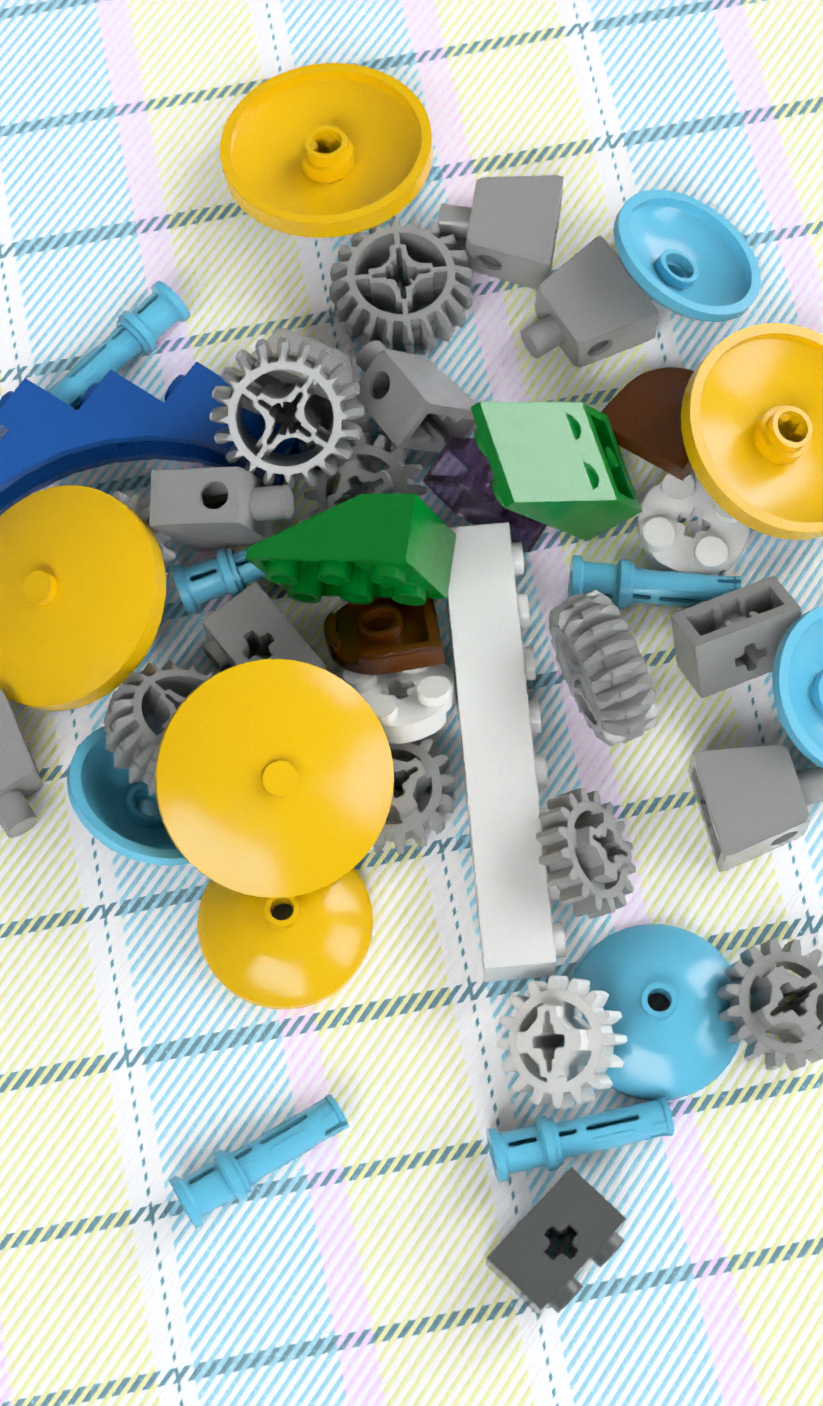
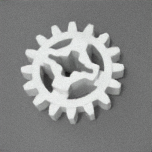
[496,975,627,1108]

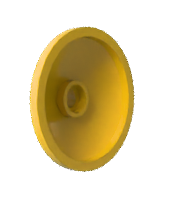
[197,868,373,1010]

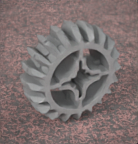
[329,216,474,354]
[210,335,364,490]
[548,590,659,746]
[103,660,215,796]

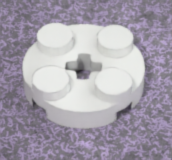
[637,472,750,575]
[342,664,457,744]

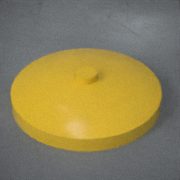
[220,63,433,238]
[681,323,823,540]
[0,485,166,711]
[154,659,394,898]

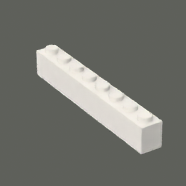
[447,522,566,982]

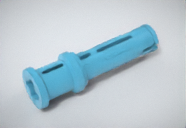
[47,281,190,410]
[172,548,265,614]
[568,555,742,610]
[168,1094,350,1228]
[486,1097,674,1183]

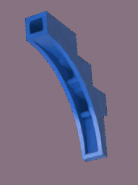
[0,361,307,516]

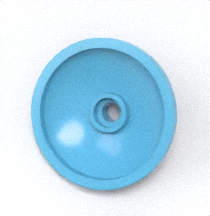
[613,189,761,322]
[772,606,823,768]
[67,726,189,866]
[573,924,741,1101]

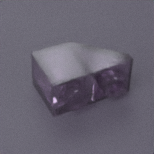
[422,437,547,552]

